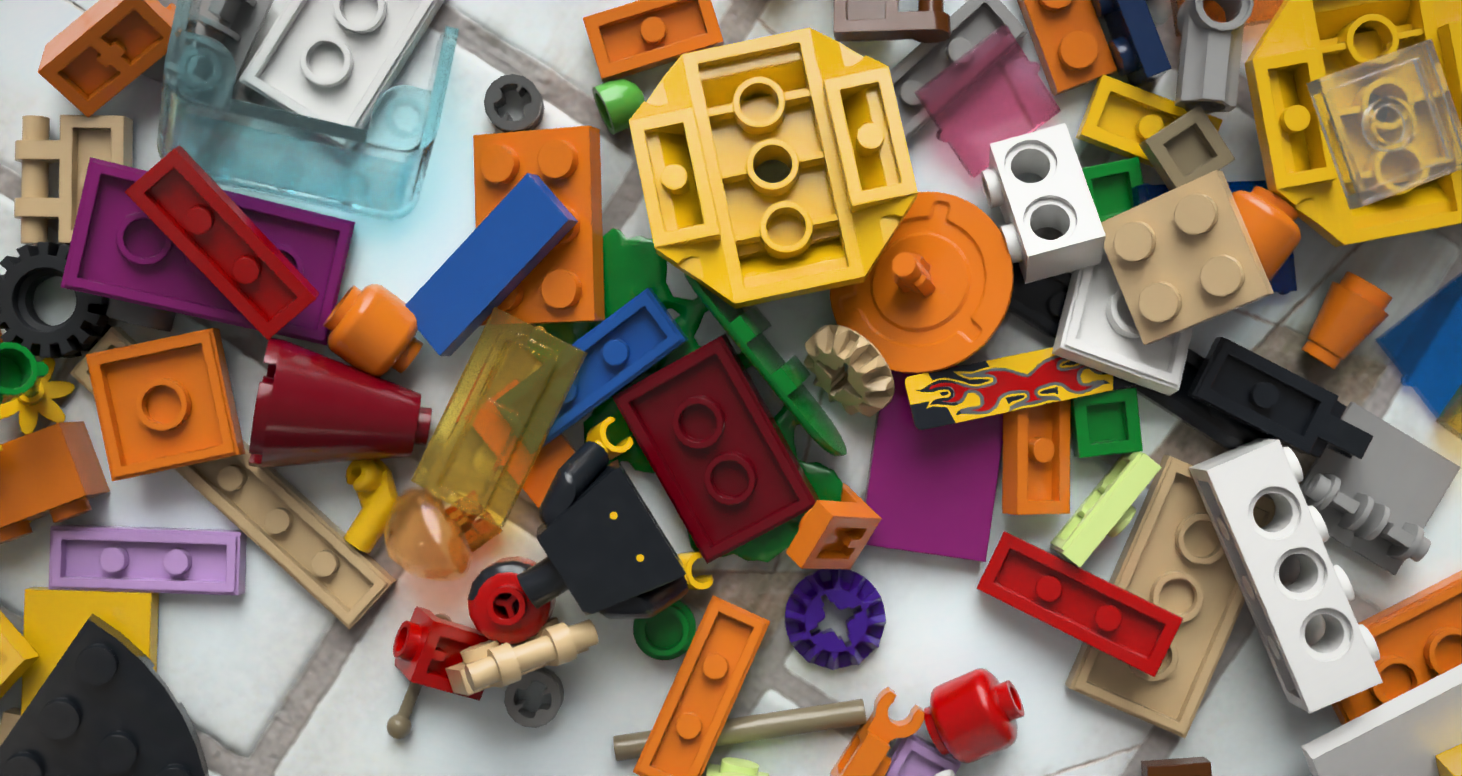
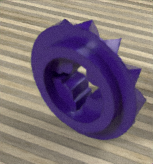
[785,569,886,671]

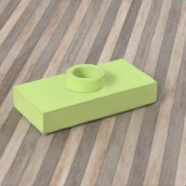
[1050,452,1162,568]

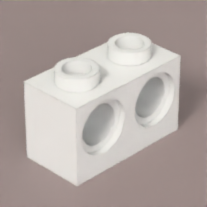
[981,123,1106,284]

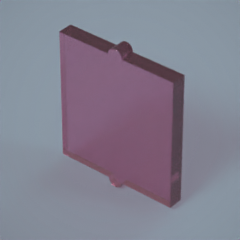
[914,25,1061,178]

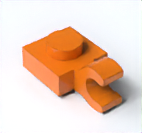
[830,687,925,776]

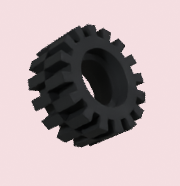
[0,242,112,358]

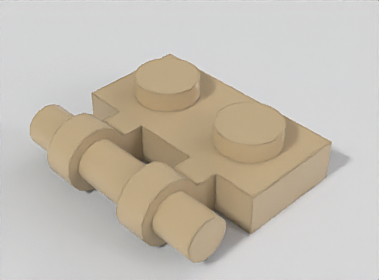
[14,115,133,245]
[445,617,599,696]

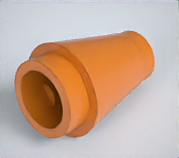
[1301,271,1393,370]

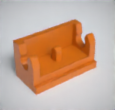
[38,0,184,118]

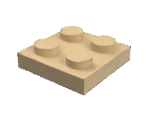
[1101,170,1274,345]

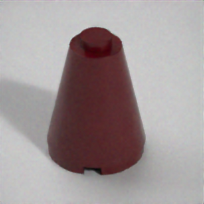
[249,338,432,468]

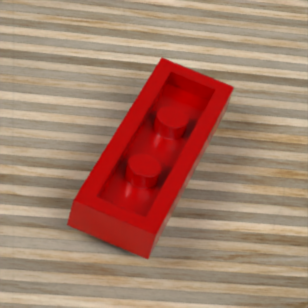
[125,144,319,340]
[976,531,1183,677]

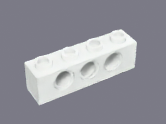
[1189,438,1383,713]

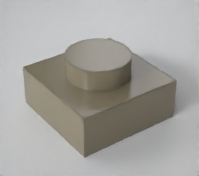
[1139,105,1235,191]

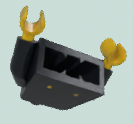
[517,417,714,619]

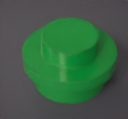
[633,600,696,660]

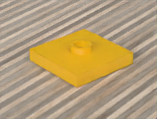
[21,587,159,716]

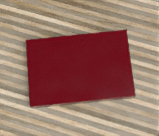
[612,333,820,564]

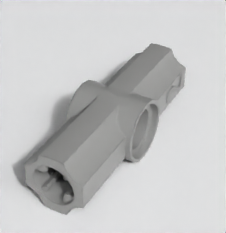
[1175,0,1254,114]

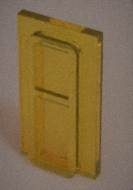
[411,307,587,527]

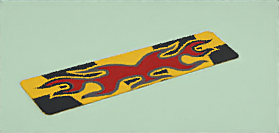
[905,347,1138,430]

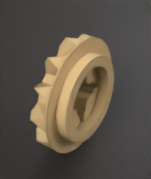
[804,324,895,417]

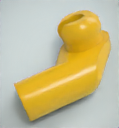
[343,459,400,554]

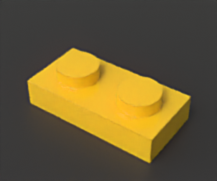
[1075,74,1223,168]

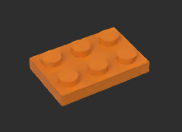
[473,125,605,326]

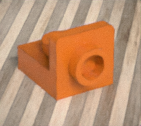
[786,483,882,570]

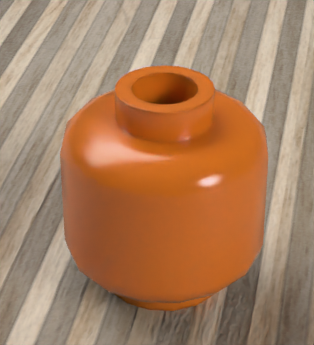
[1232,186,1301,281]
[323,284,423,377]

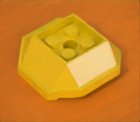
[1244,0,1462,247]
[629,28,918,309]

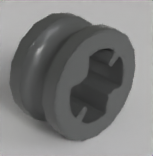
[484,74,545,133]

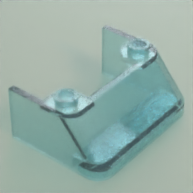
[157,0,459,221]

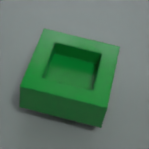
[1082,157,1147,222]
[1071,387,1143,458]

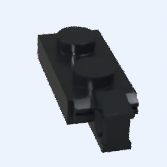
[1186,337,1373,459]

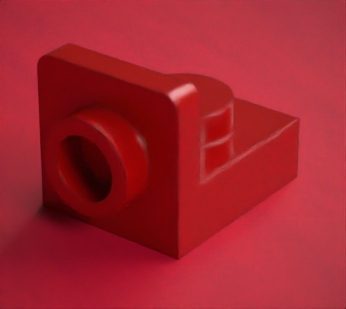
[393,606,502,701]

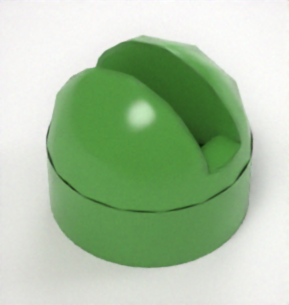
[592,79,644,135]

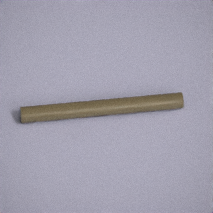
[613,699,867,761]

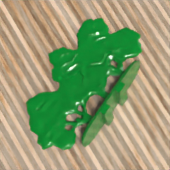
[530,228,847,563]

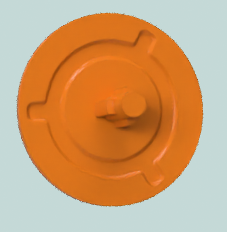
[830,192,1014,374]

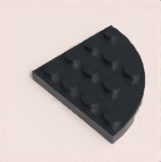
[0,614,209,776]

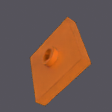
[86,328,246,481]

